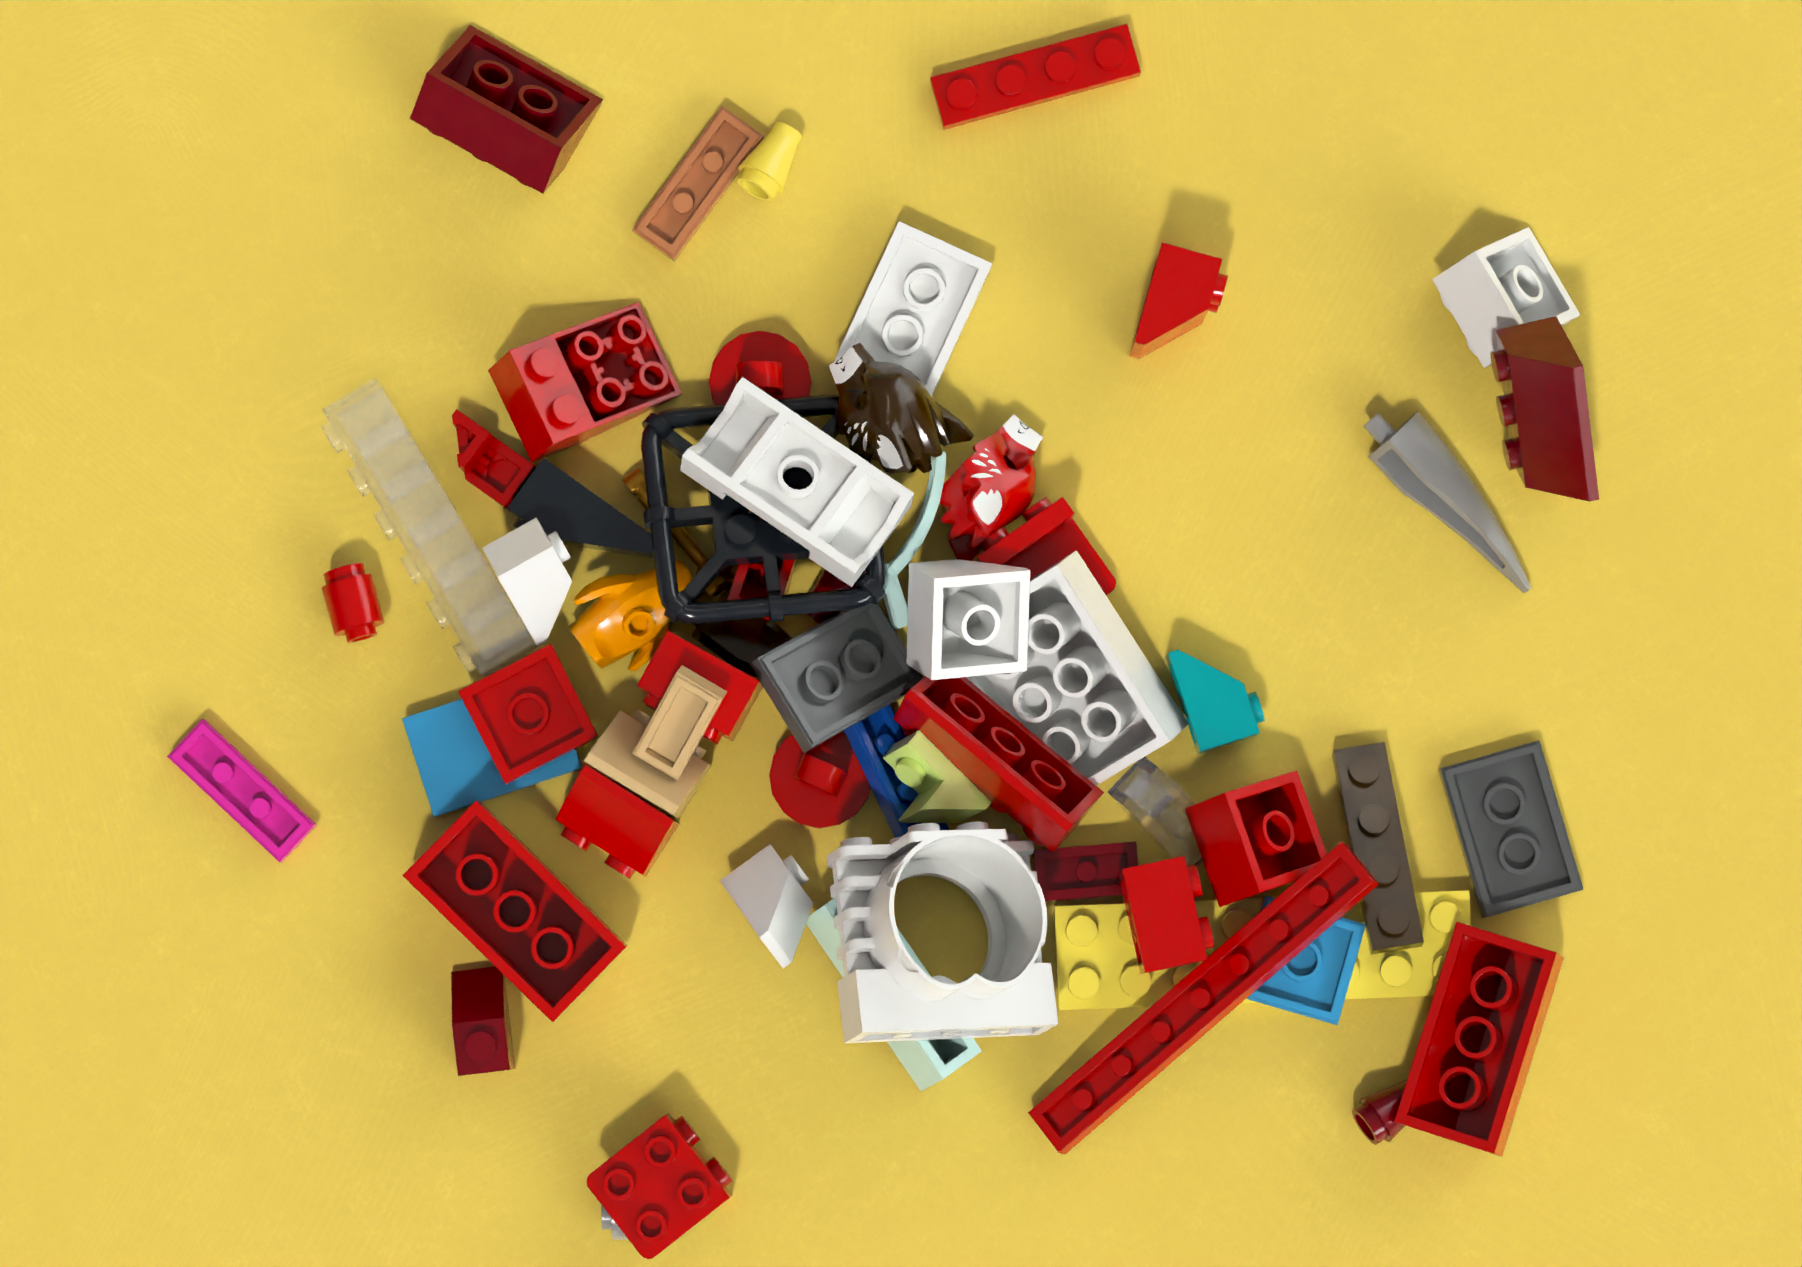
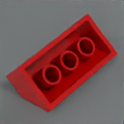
[894,676,1104,852]
[1394,922,1564,1157]

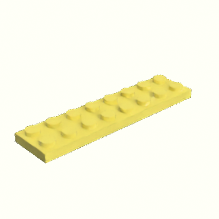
[1054,890,1471,1010]

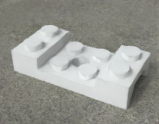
[680,377,914,587]

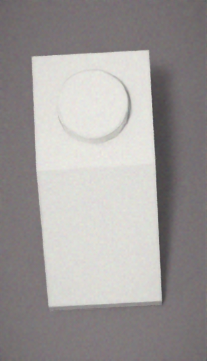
[482,518,572,647]
[720,844,813,968]

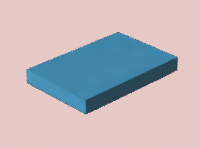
[402,699,582,817]

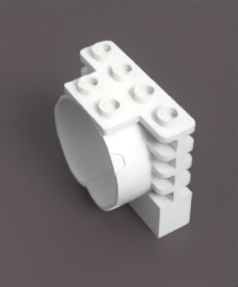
[827,822,1058,1043]

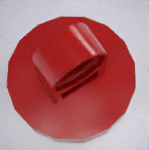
[709,331,812,405]
[769,731,871,829]

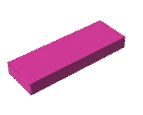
[167,719,317,863]

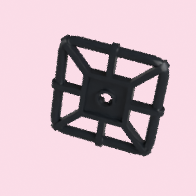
[641,395,886,624]

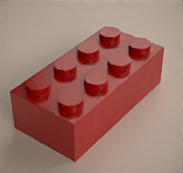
[402,800,627,1022]

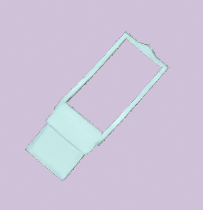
[883,450,946,629]

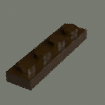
[1332,742,1424,955]

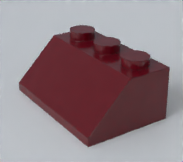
[410,25,603,194]
[1490,316,1599,502]

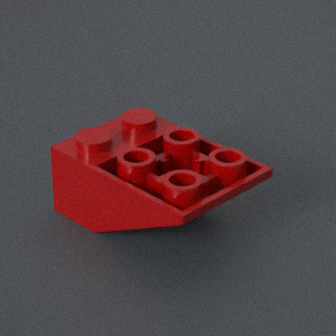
[488,302,682,462]

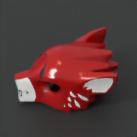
[939,414,1043,561]

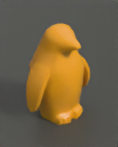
[568,559,692,671]

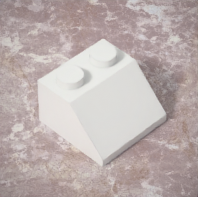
[1432,227,1580,368]
[906,559,1030,680]

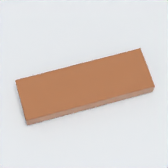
[632,106,764,262]

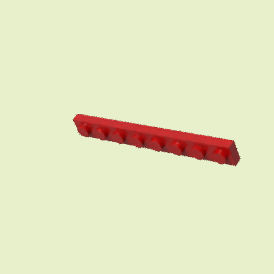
[1028,842,1379,1154]

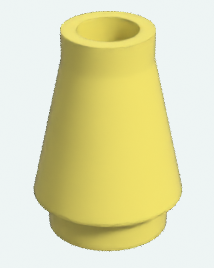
[737,122,802,202]

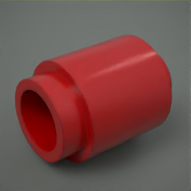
[322,563,385,643]

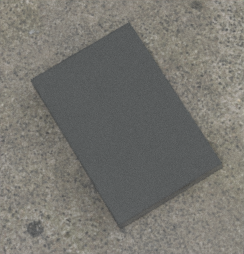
[750,603,924,753]
[1438,740,1584,918]

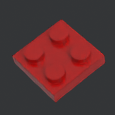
[458,644,599,785]

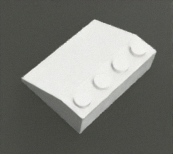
[966,550,1189,785]

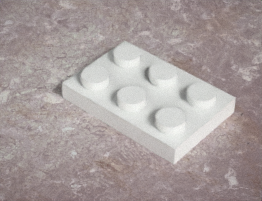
[834,221,992,397]

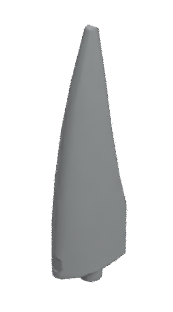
[1363,411,1531,593]

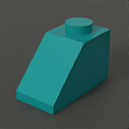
[1165,650,1265,754]

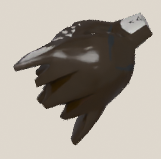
[828,343,975,474]

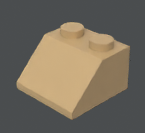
[584,709,711,819]

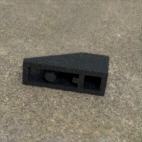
[507,458,654,559]

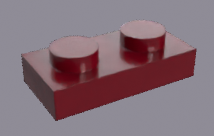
[1032,841,1138,902]

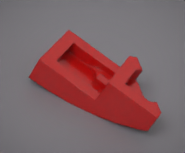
[452,409,536,512]

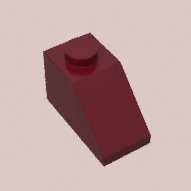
[451,967,515,1076]

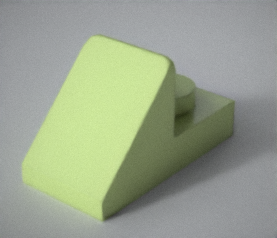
[883,730,991,823]

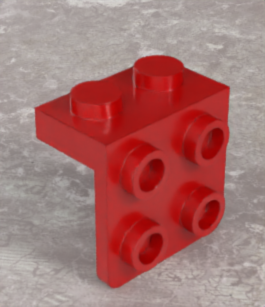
[976,497,1116,596]
[587,1113,733,1259]

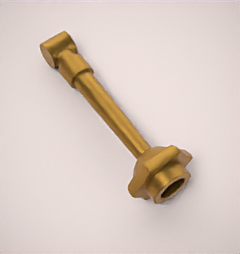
[622,467,734,597]

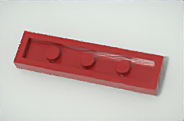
[930,24,1141,130]

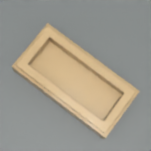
[632,665,727,780]

